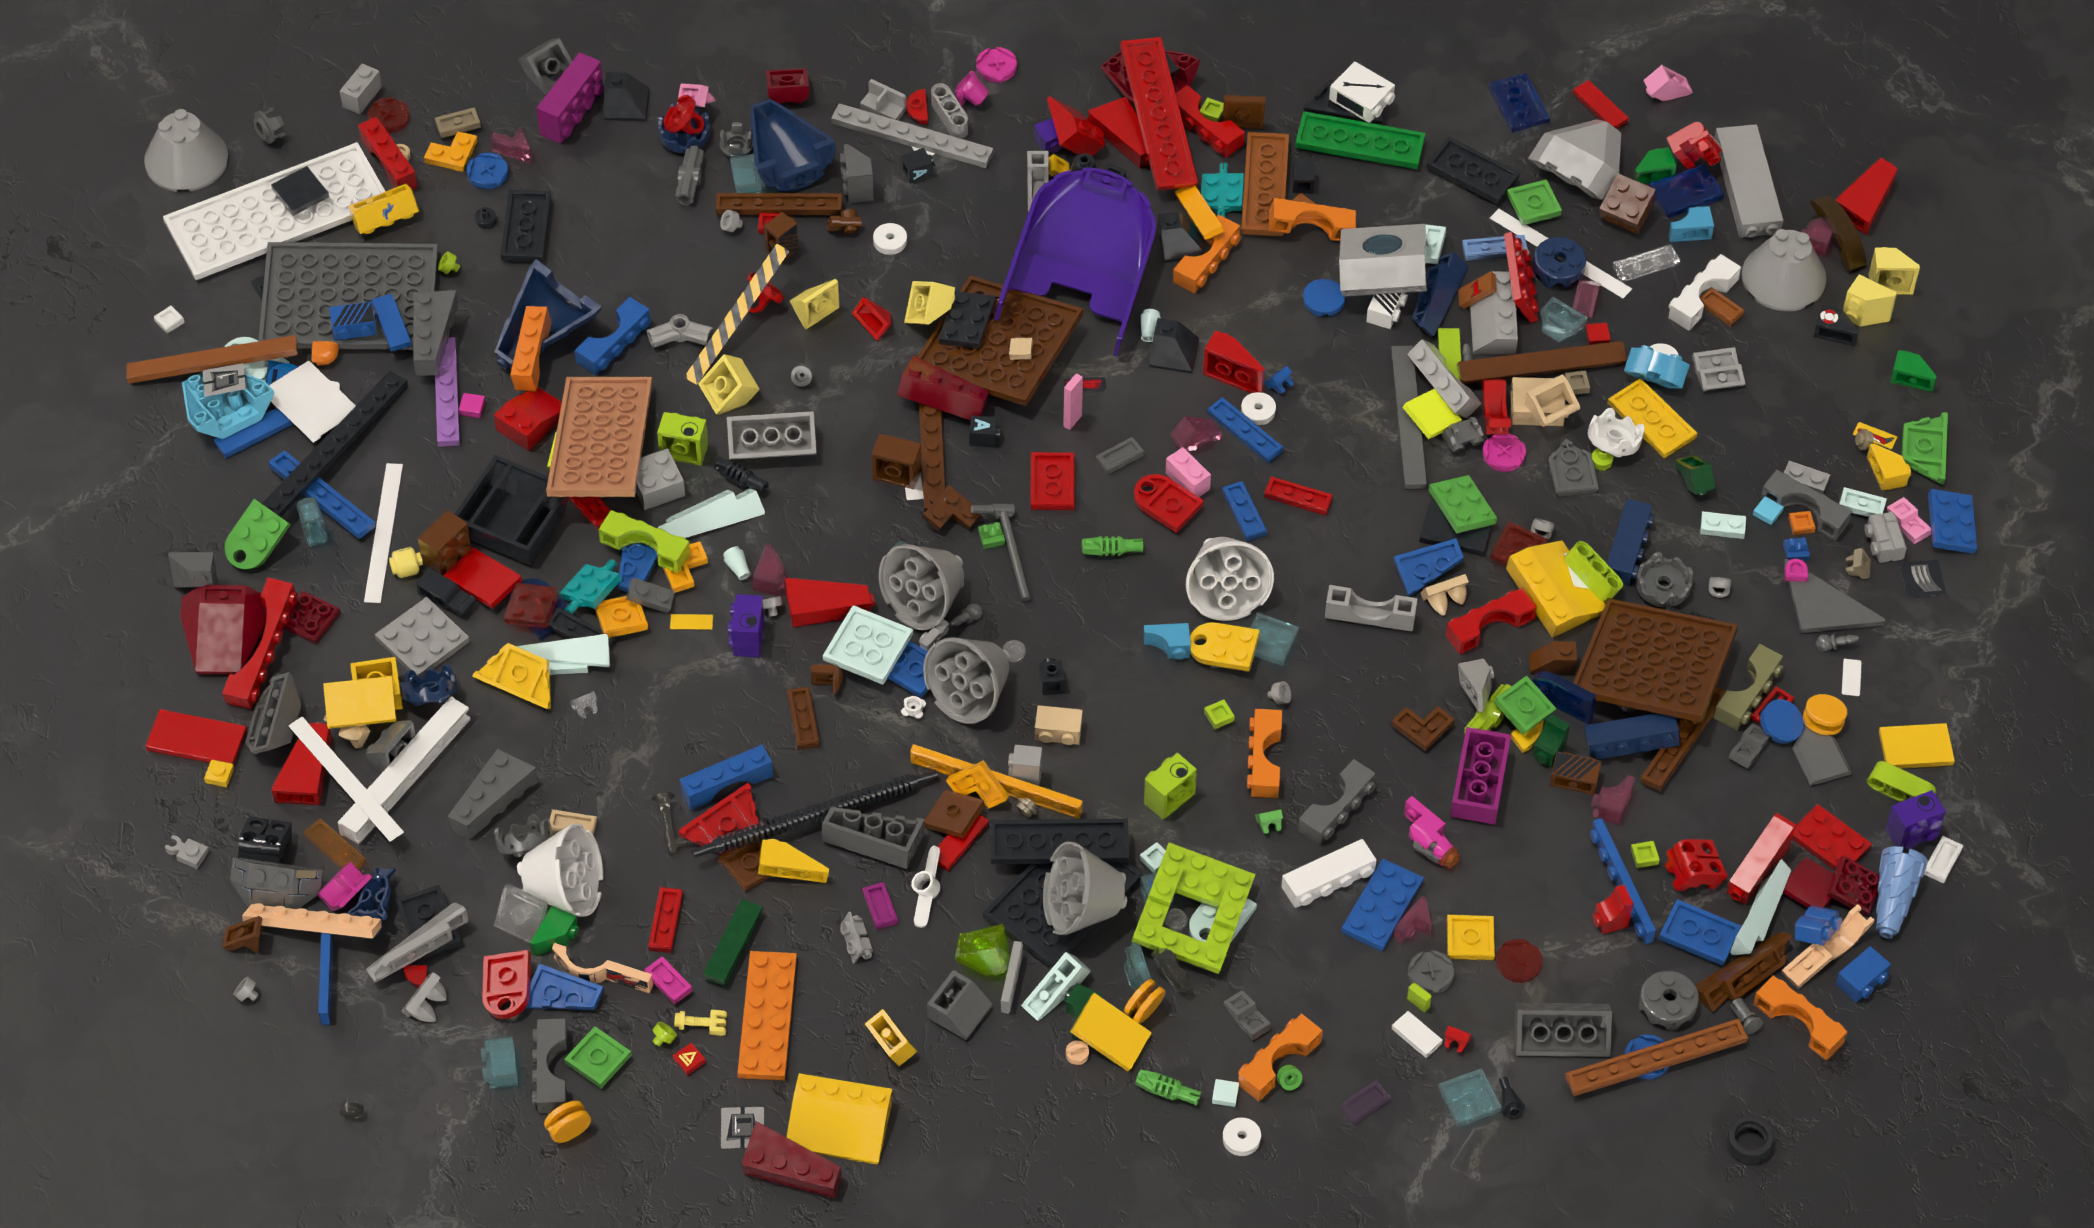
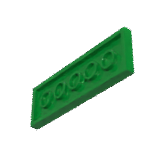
[1295,111,1425,169]

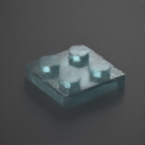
[1251,613,1299,666]
[1438,1068,1502,1127]

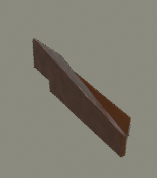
[1695,932,1792,1012]

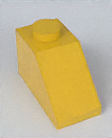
[1867,444,1911,491]

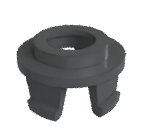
[253,107,285,144]
[719,122,753,158]

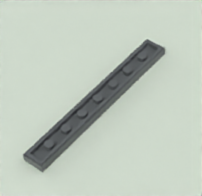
[1391,346,1427,489]

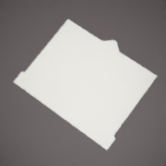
[269,361,356,442]

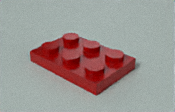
[1792,804,1872,871]

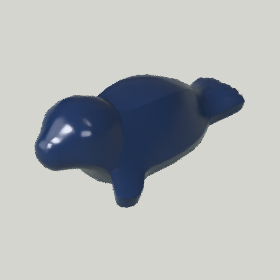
[347,868,396,939]

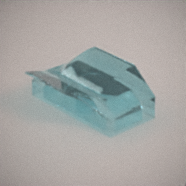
[1540,297,1588,342]
[1124,942,1151,990]

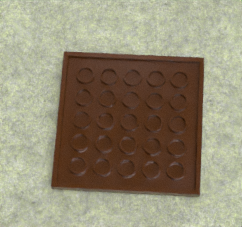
[917,276,1084,406]
[1571,598,1738,722]

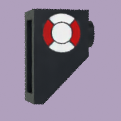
[1813,305,1859,347]

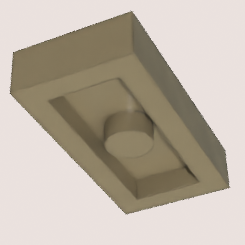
[435,107,481,138]

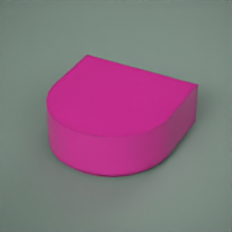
[1784,559,1808,582]

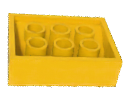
[1506,540,1605,638]
[787,1073,893,1165]

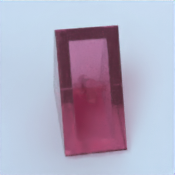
[1571,279,1602,318]

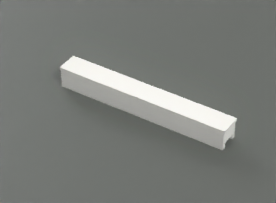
[338,696,471,845]

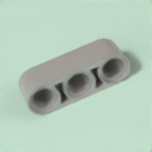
[931,83,968,139]

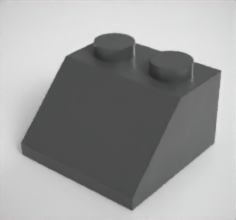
[518,38,572,94]
[366,720,415,774]

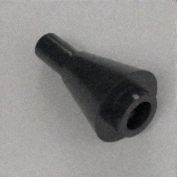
[1499,1076,1525,1117]

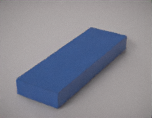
[371,294,412,352]
[1222,481,1267,542]

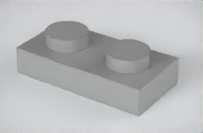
[1784,461,1830,494]

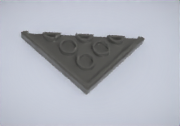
[1783,559,1885,633]

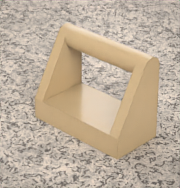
[1525,374,1580,427]

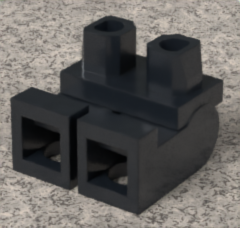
[238,816,292,863]

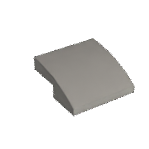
[1692,347,1745,391]

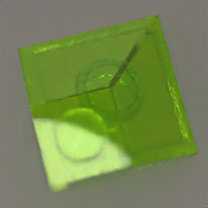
[955,924,1010,976]

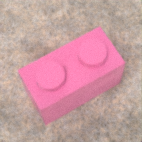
[1165,447,1211,497]

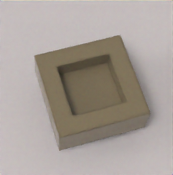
[1564,371,1590,394]

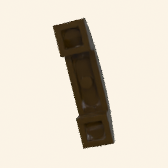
[1810,195,1867,272]

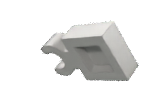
[919,619,950,651]
[165,835,209,869]

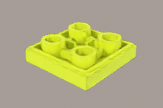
[1402,389,1462,439]

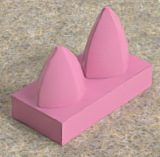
[677,84,716,107]

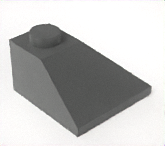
[168,552,218,587]

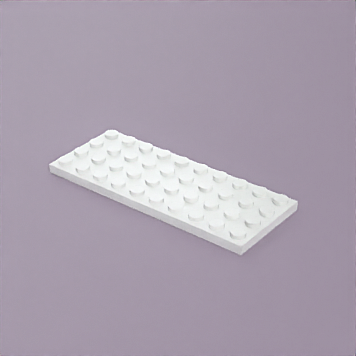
[163,142,385,280]

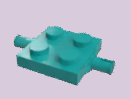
[1201,163,1244,217]
[560,559,622,614]

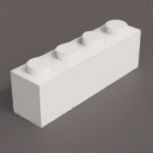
[1282,839,1376,908]

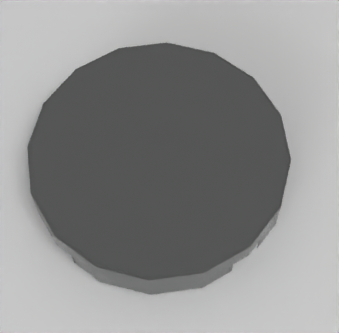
[1408,950,1454,994]

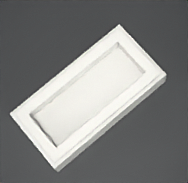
[1924,836,1963,883]
[1392,1011,1442,1058]

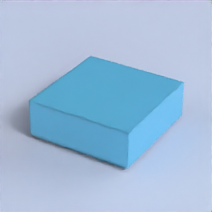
[1753,496,1784,525]

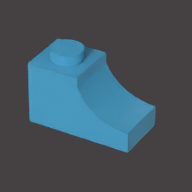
[1669,206,1714,242]
[1143,623,1191,659]

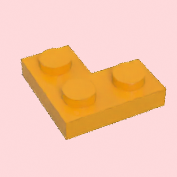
[424,131,478,172]
[663,542,708,593]
[946,760,1009,809]

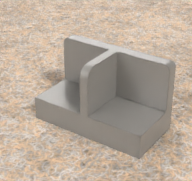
[860,79,906,121]

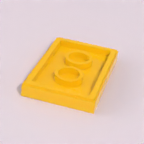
[323,676,396,729]
[1879,723,1955,769]
[1070,993,1152,1071]

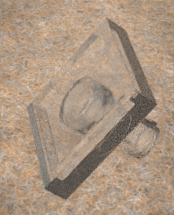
[494,884,548,943]

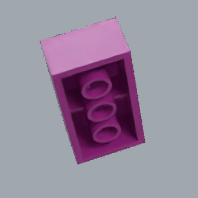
[536,52,604,144]
[1450,727,1511,825]

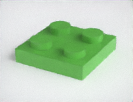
[1507,180,1562,226]
[1493,676,1556,735]
[564,1026,632,1089]

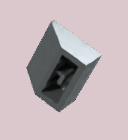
[840,144,874,203]
[927,970,992,1040]

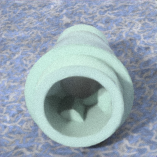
[1140,309,1161,342]
[723,546,751,580]

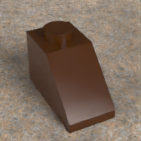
[1529,641,1577,675]

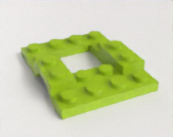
[1131,843,1255,974]

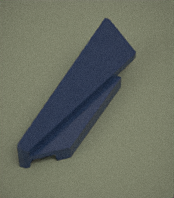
[1412,252,1469,336]

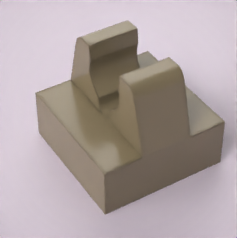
[1846,548,1871,579]

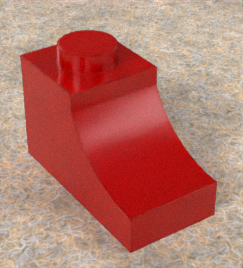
[1592,884,1633,934]

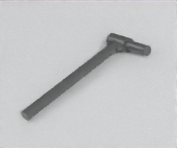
[970,504,1031,602]

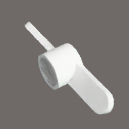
[912,846,940,928]

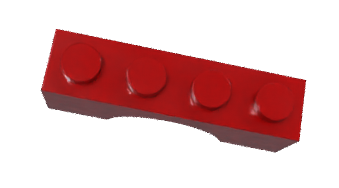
[1175,85,1245,158]
[358,116,418,190]
[1446,588,1537,655]

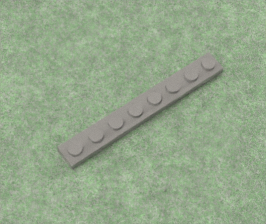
[831,103,993,168]

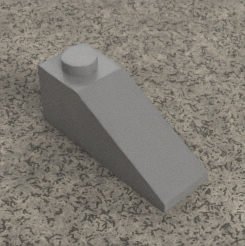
[1458,659,1494,712]

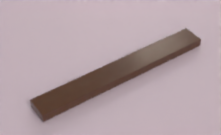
[1457,341,1627,384]

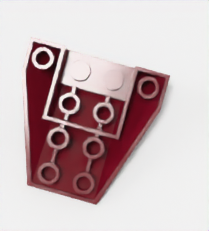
[1100,50,1200,103]
[180,585,267,674]

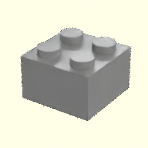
[636,448,685,510]

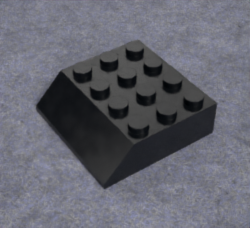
[454,455,569,566]

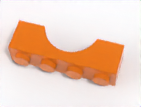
[1269,198,1356,241]
[1173,215,1241,293]
[510,306,552,391]
[1247,709,1282,799]
[1753,975,1847,1061]
[1238,1014,1323,1102]

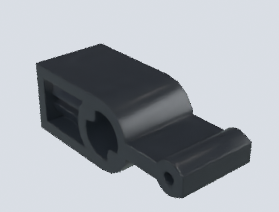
[416,568,477,617]

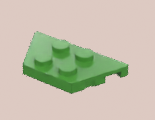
[1901,412,1948,484]

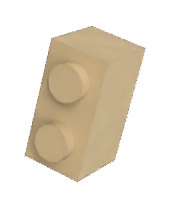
[1035,705,1083,745]

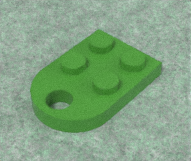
[225,499,291,570]

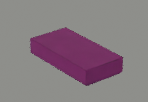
[862,882,898,930]

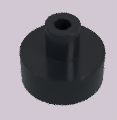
[475,207,497,229]

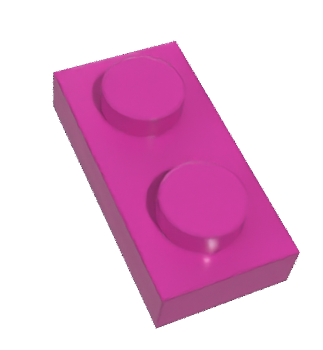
[644,956,692,1005]

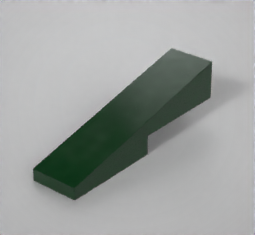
[703,899,763,987]

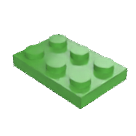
[1429,475,1497,533]

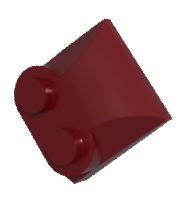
[766,68,809,104]

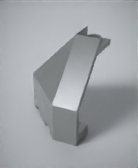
[1528,119,1621,200]

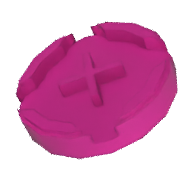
[976,47,1017,83]
[1482,433,1526,472]

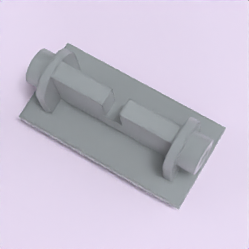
[840,912,873,963]

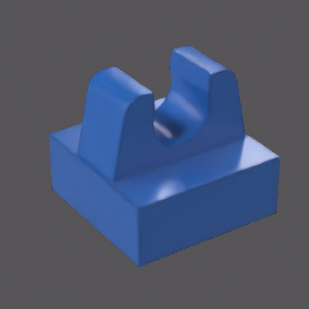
[1264,366,1294,394]
[1783,537,1810,561]

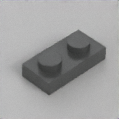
[626,578,674,613]

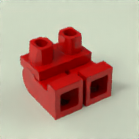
[1667,122,1723,171]
[1665,839,1728,891]

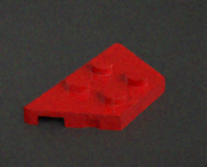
[678,783,759,855]

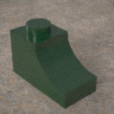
[1674,455,1715,495]
[1532,714,1570,768]
[1064,983,1102,1041]

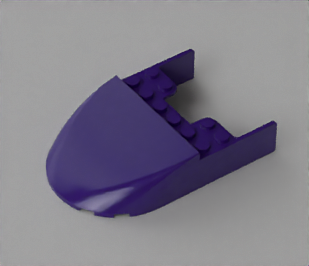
[994,168,1156,357]

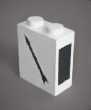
[1329,61,1395,123]

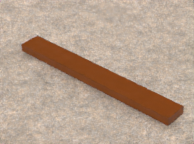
[126,335,298,383]
[1565,1018,1748,1096]

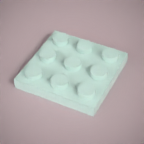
[823,606,913,684]

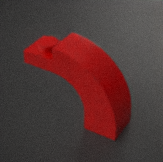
[1482,379,1511,434]

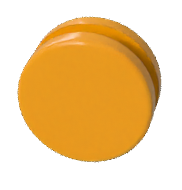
[1803,694,1847,735]
[1124,979,1166,1024]
[544,1101,591,1143]

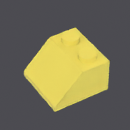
[1869,247,1920,295]
[1843,274,1897,327]
[904,281,955,325]
[698,354,760,415]

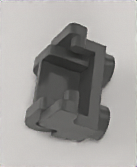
[1441,417,1484,453]

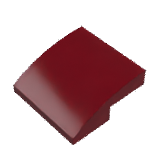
[1783,857,1834,908]

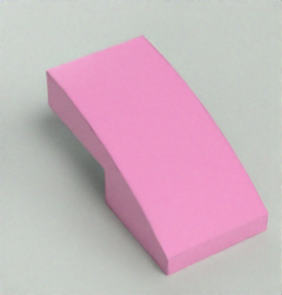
[1887,497,1931,545]

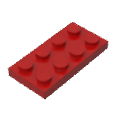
[1504,231,1539,323]

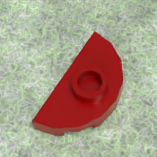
[906,89,928,125]

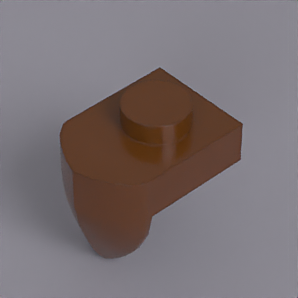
[811,664,843,694]

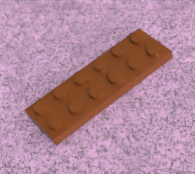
[1241,132,1289,236]

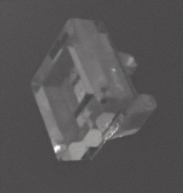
[570,691,598,718]

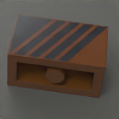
[764,212,798,262]
[1550,752,1601,795]

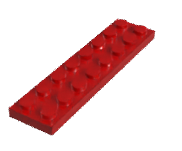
[1120,37,1198,191]

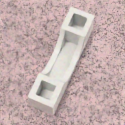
[1668,254,1741,331]

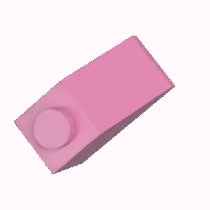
[1644,65,1693,101]

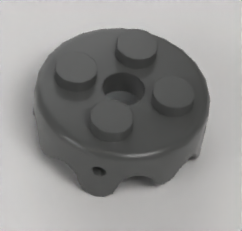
[1636,552,1693,608]
[495,814,554,857]
[1638,971,1699,1031]

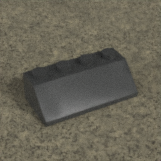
[1514,1003,1612,1057]

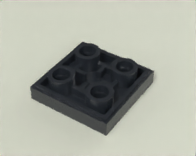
[271,166,329,216]

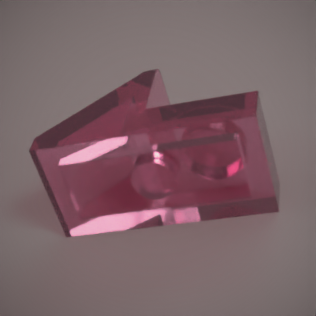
[491,127,532,163]
[1394,895,1431,943]

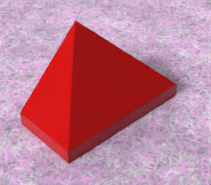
[852,297,891,341]

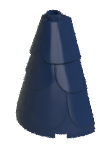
[751,99,835,191]
[495,259,602,370]

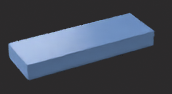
[1462,235,1528,261]

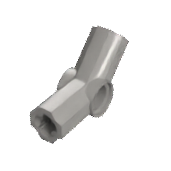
[647,314,713,348]

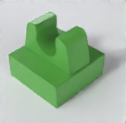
[978,522,1005,549]
[1255,809,1283,834]

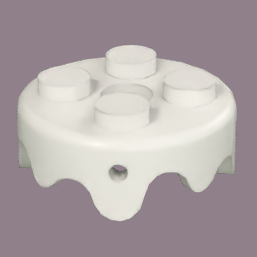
[1588,408,1644,457]

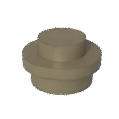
[1855,429,1874,450]
[1016,798,1037,818]

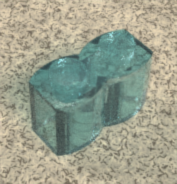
[730,154,765,193]
[297,497,328,547]
[481,1036,518,1089]

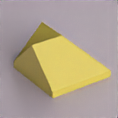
[790,279,839,329]

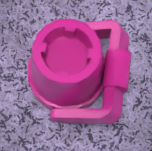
[955,71,989,107]

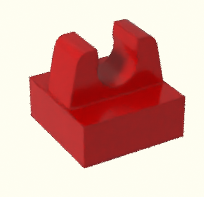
[1445,1026,1473,1053]

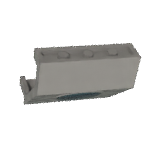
[1339,224,1428,296]

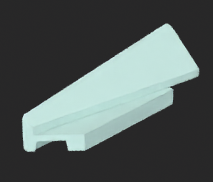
[658,489,765,538]
[516,634,610,675]
[1730,860,1791,955]

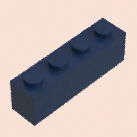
[1607,499,1654,586]
[1584,713,1680,760]

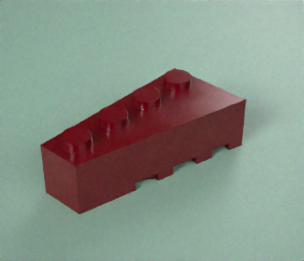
[897,355,989,420]
[741,1121,842,1198]

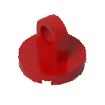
[663,95,704,135]
[747,272,785,313]

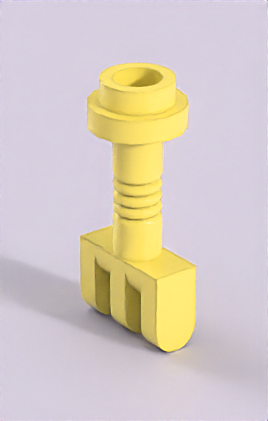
[674,1010,727,1036]

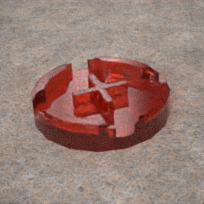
[368,97,409,133]
[1496,939,1542,983]

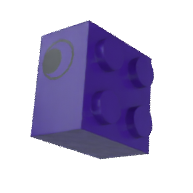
[728,594,765,658]
[1885,790,1946,849]

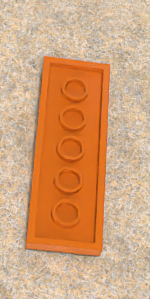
[738,951,797,1081]

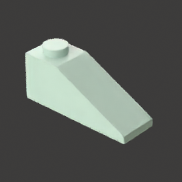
[1021,952,1091,1021]

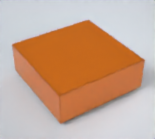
[1788,511,1816,535]

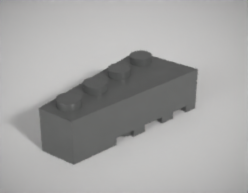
[413,290,458,376]
[448,749,538,840]
[821,807,925,869]

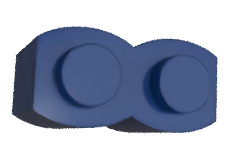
[1795,906,1842,945]

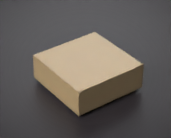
[1009,338,1033,360]

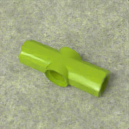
[1464,684,1512,734]

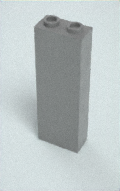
[1714,124,1783,238]

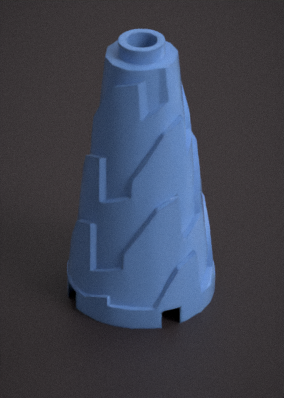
[1876,846,1928,939]

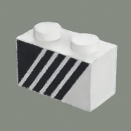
[1366,293,1408,329]

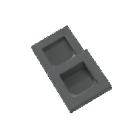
[1728,723,1770,768]
[1223,990,1272,1041]

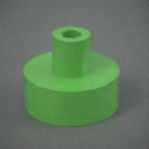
[1277,1065,1302,1090]

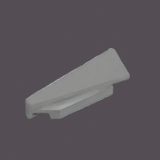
[366,903,468,983]

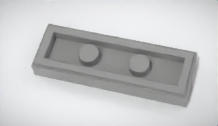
[1001,941,1023,1014]

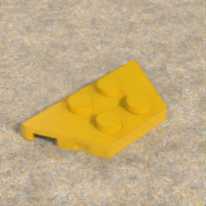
[472,643,551,710]

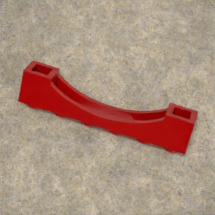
[222,578,298,709]

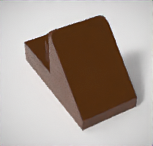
[222,916,262,953]

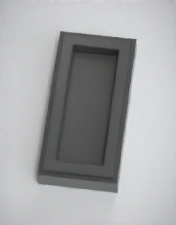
[1096,437,1144,475]

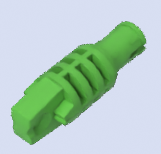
[1082,536,1143,556]
[1136,1070,1201,1106]

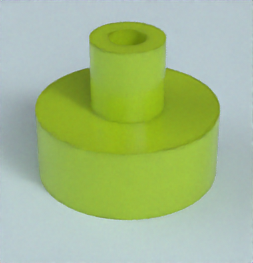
[438,251,460,274]
[1592,448,1613,470]
[652,1021,677,1046]

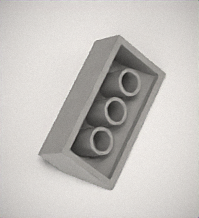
[1470,272,1518,355]
[727,411,816,460]

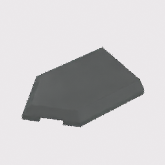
[1548,439,1599,497]
[1792,724,1852,786]

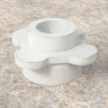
[901,696,926,719]

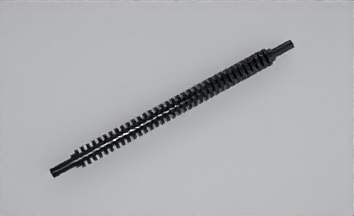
[691,770,938,858]

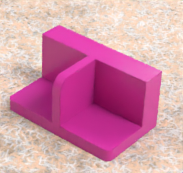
[317,862,372,911]

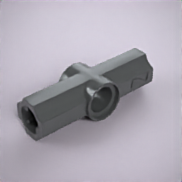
[675,146,704,206]

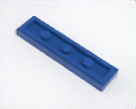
[1207,397,1284,463]
[214,408,294,458]
[318,933,333,1025]

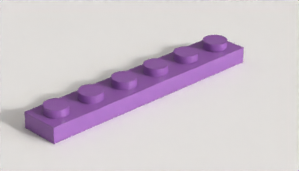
[435,337,460,447]

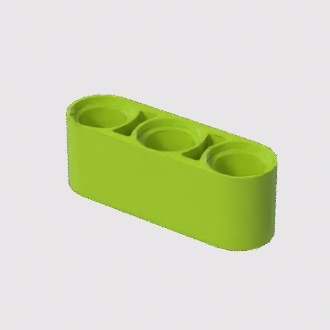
[1564,541,1623,602]
[1867,761,1936,802]

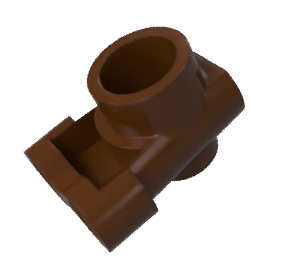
[827,209,862,234]

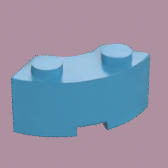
[1624,345,1690,388]

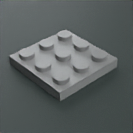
[375,597,470,678]

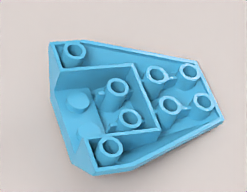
[182,372,274,439]

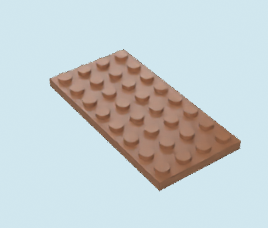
[546,377,653,497]

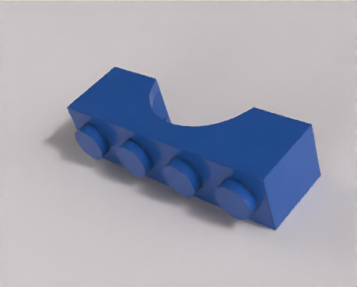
[575,297,651,376]
[680,745,773,811]

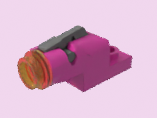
[1404,796,1461,869]

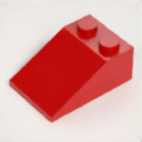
[1047,96,1106,156]
[1203,330,1265,394]
[494,386,562,451]

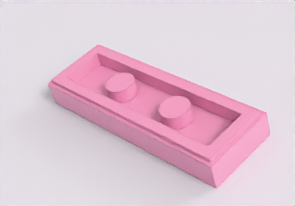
[1063,373,1083,430]

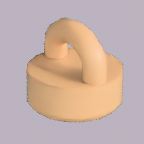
[1066,1041,1089,1065]

